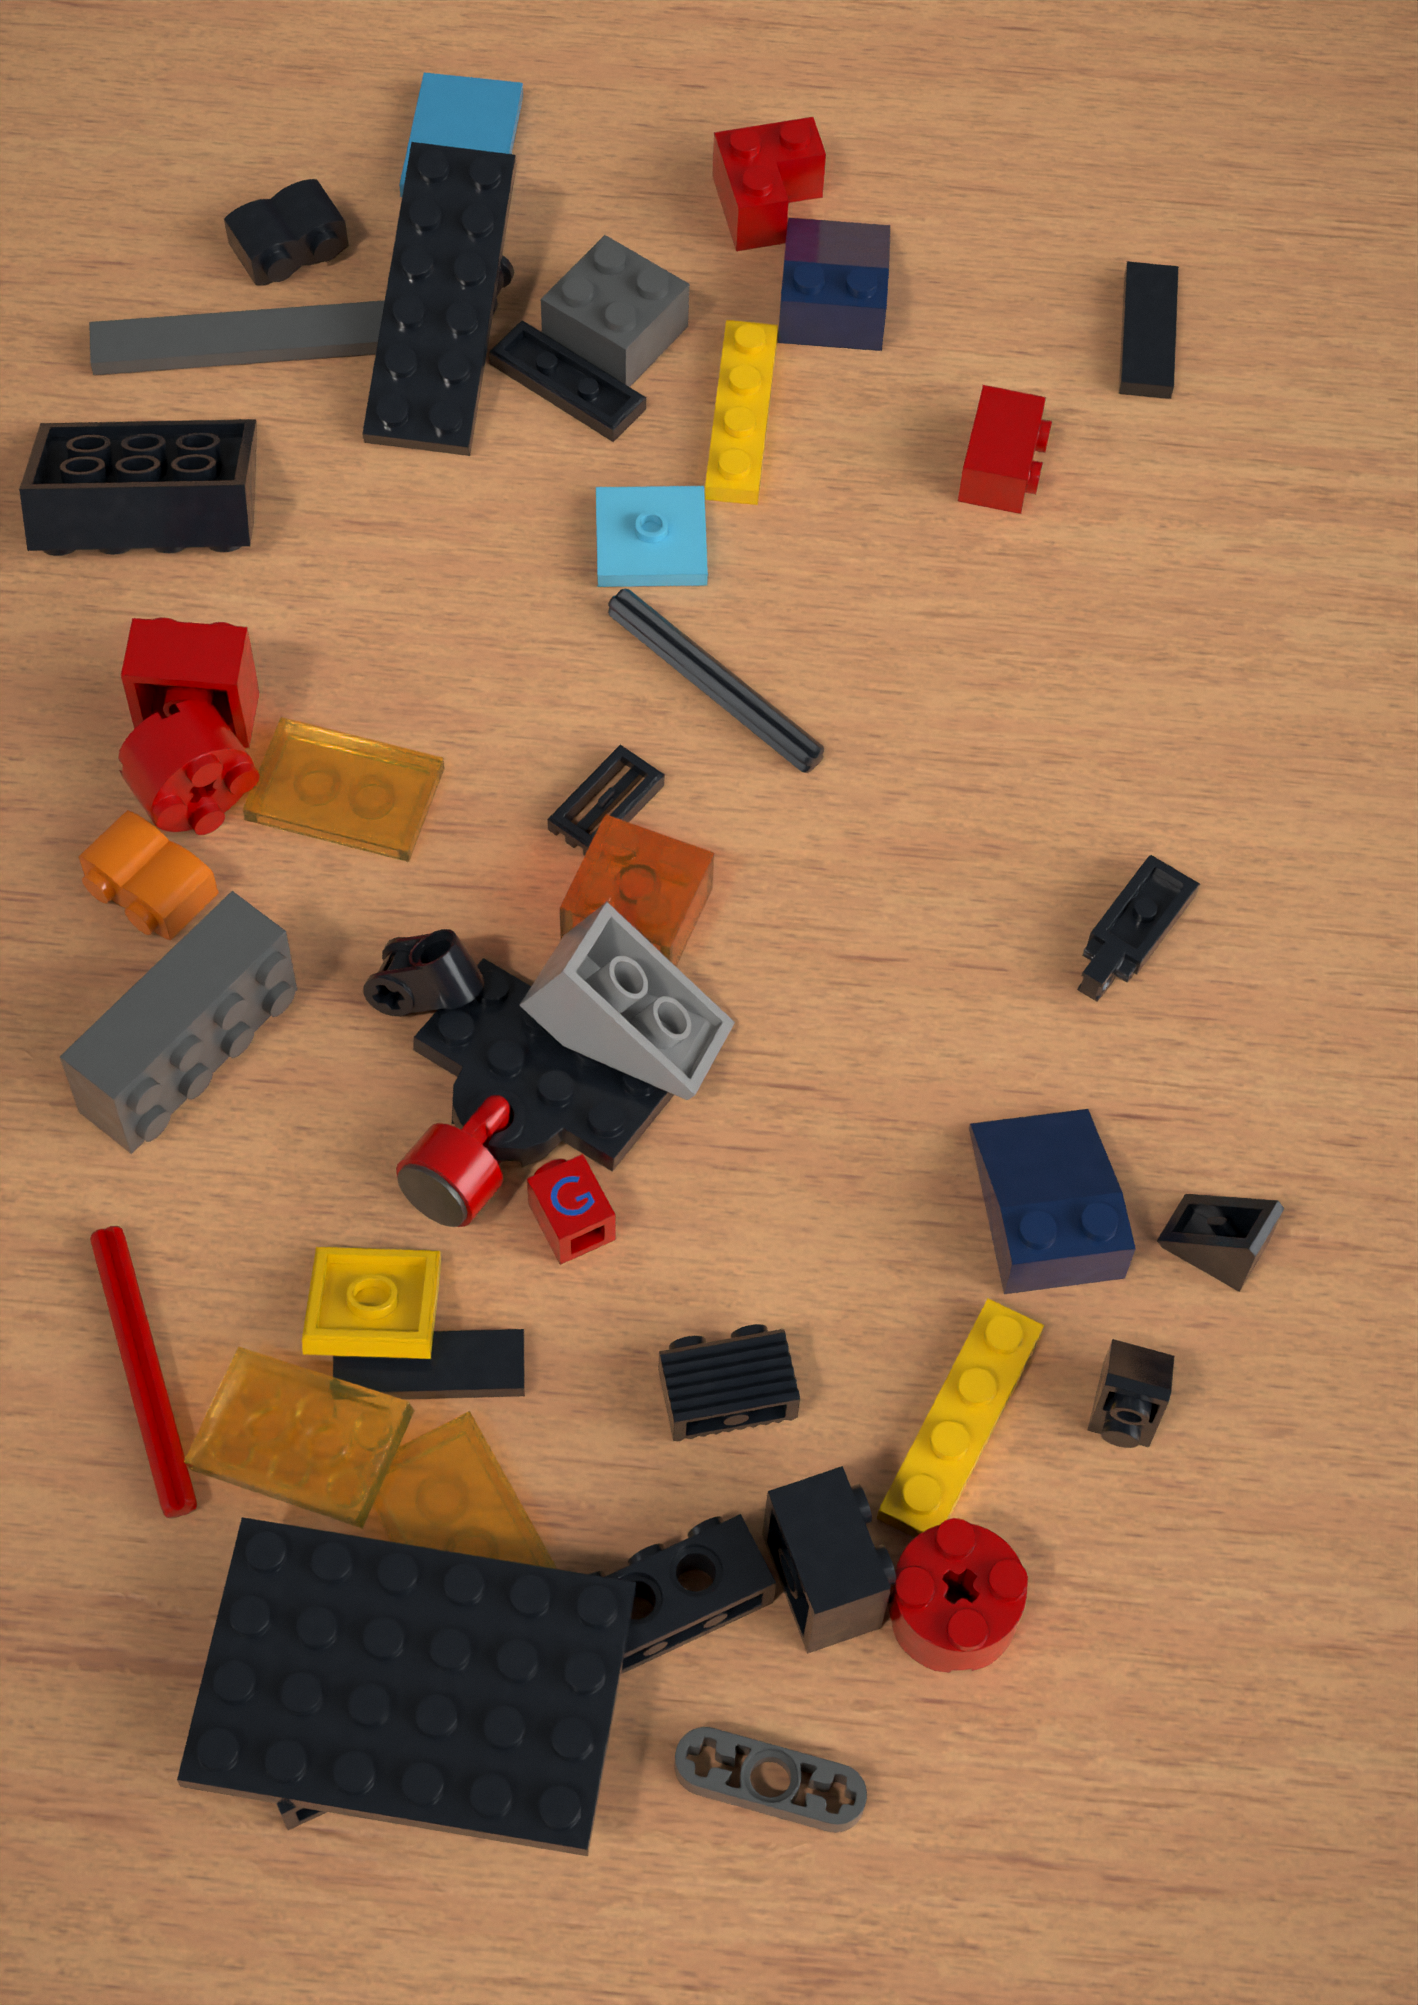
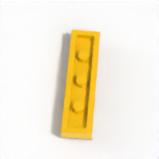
[704,320,778,505]
[877,1298,1044,1537]

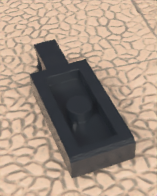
[1077,855,1200,1002]

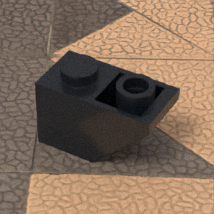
[1087,1339,1175,1448]

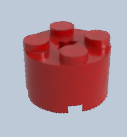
[118,700,260,835]
[889,1518,1028,1673]

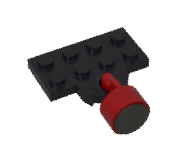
[396,958,674,1227]

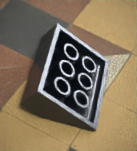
[19,419,257,556]

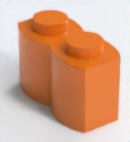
[78,810,219,941]

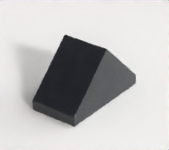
[1156,1194,1284,1292]

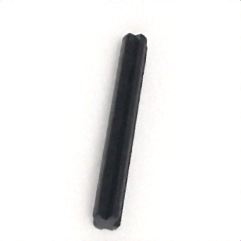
[608,589,824,773]

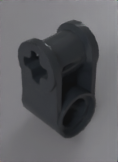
[363,929,485,1017]

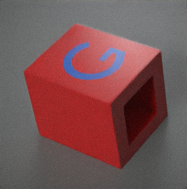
[527,1154,616,1265]

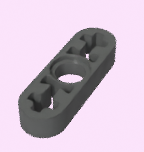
[675,1727,867,1833]

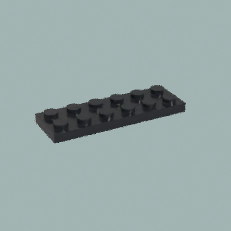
[362,142,517,456]

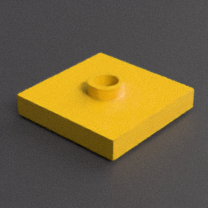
[302,1247,441,1359]

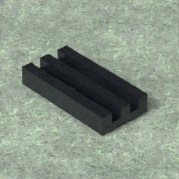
[547,744,665,861]

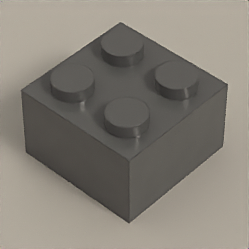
[541,235,690,387]

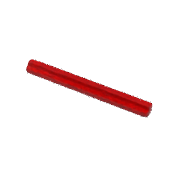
[90,1226,197,1518]

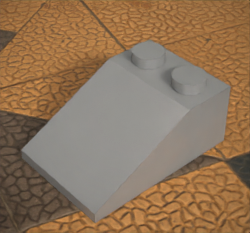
[520,902,735,1100]

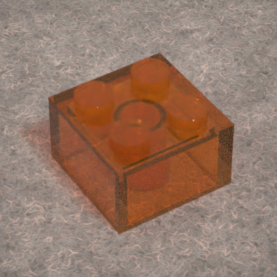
[559,814,714,967]

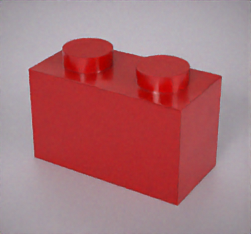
[958,385,1052,514]

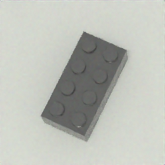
[60,891,297,1154]

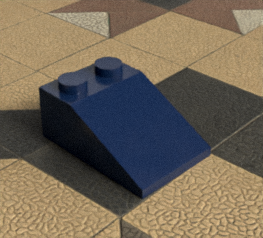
[778,217,890,351]
[969,1109,1136,1294]

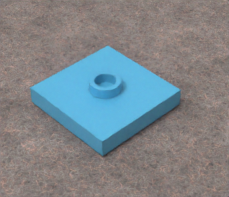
[596,486,708,587]

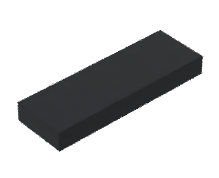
[1119,261,1179,399]
[489,320,646,442]
[332,1329,525,1401]

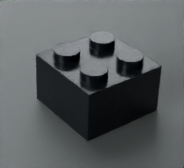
[762,1466,896,1654]

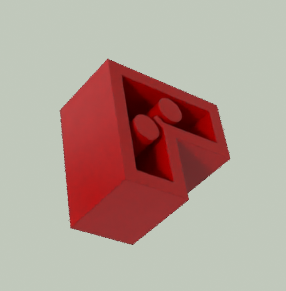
[712,117,826,252]

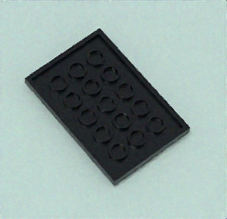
[177,1517,636,1856]

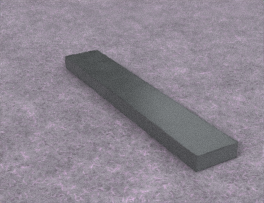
[89,300,385,375]

